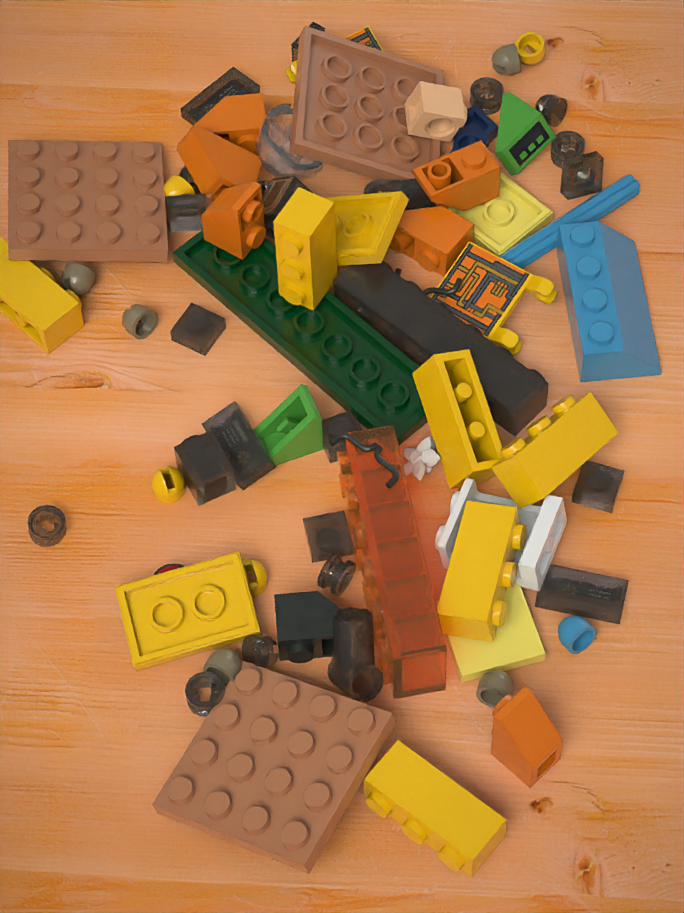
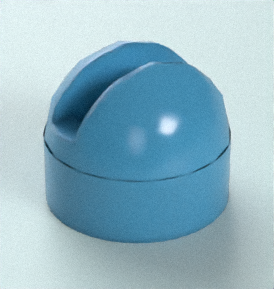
[558,615,596,654]

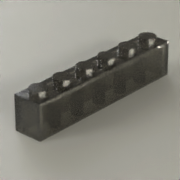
[333,261,549,437]

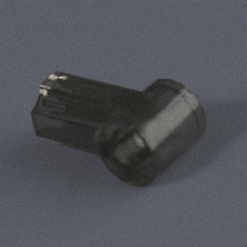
[327,607,384,703]

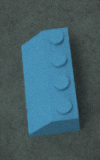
[557,221,661,382]

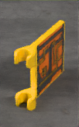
[425,241,558,357]

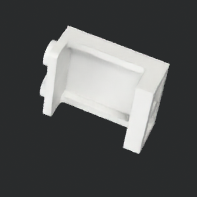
[435,478,567,591]

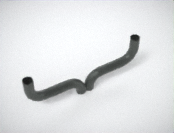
[393,268,462,299]
[329,433,399,489]

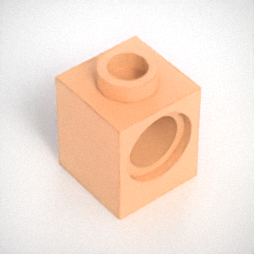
[404,81,467,142]

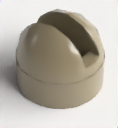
[492,43,521,75]
[62,263,96,296]
[122,304,157,339]
[203,648,242,686]
[476,669,514,708]

